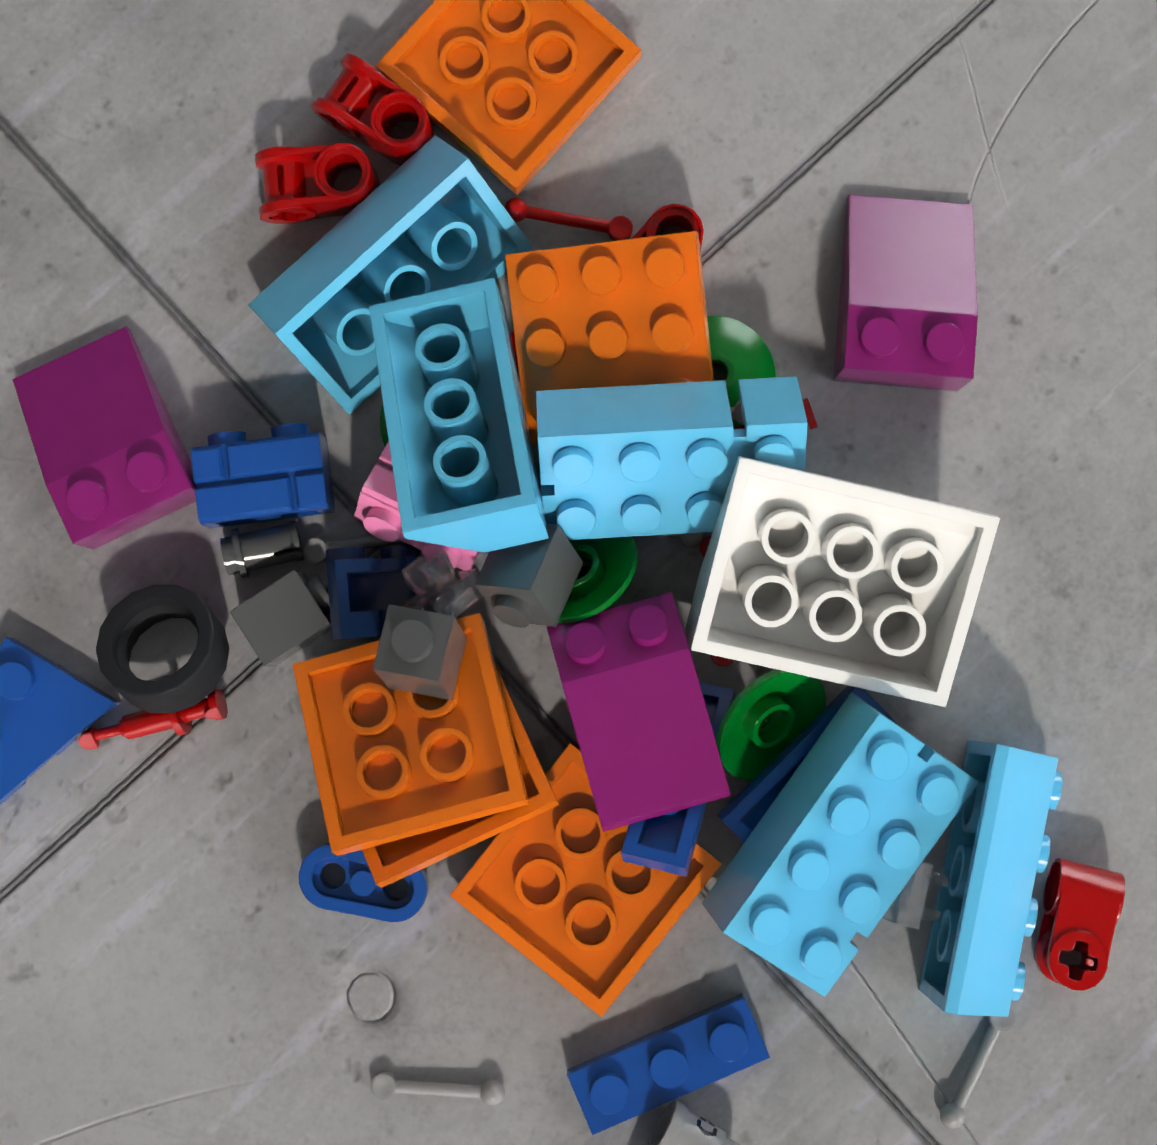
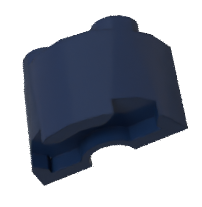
[326,544,449,640]

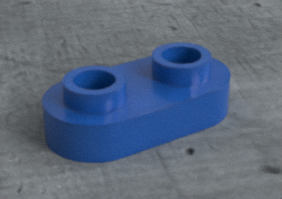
[299,843,429,922]

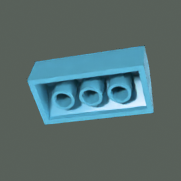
[248,135,533,415]
[369,278,549,553]
[919,740,1063,1017]

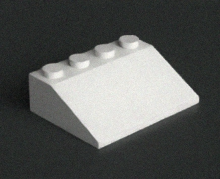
[685,456,1000,707]

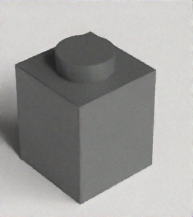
[474,524,583,628]
[230,570,332,667]
[373,604,467,700]

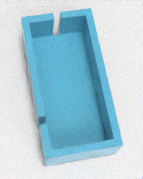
[536,376,808,540]
[702,692,979,997]

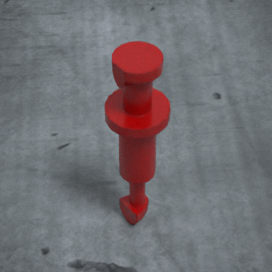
[78,688,228,750]

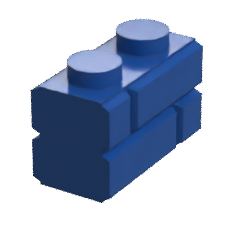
[190,423,335,529]

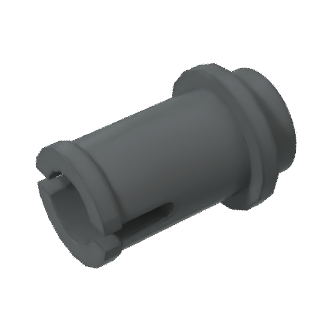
[220,521,304,579]

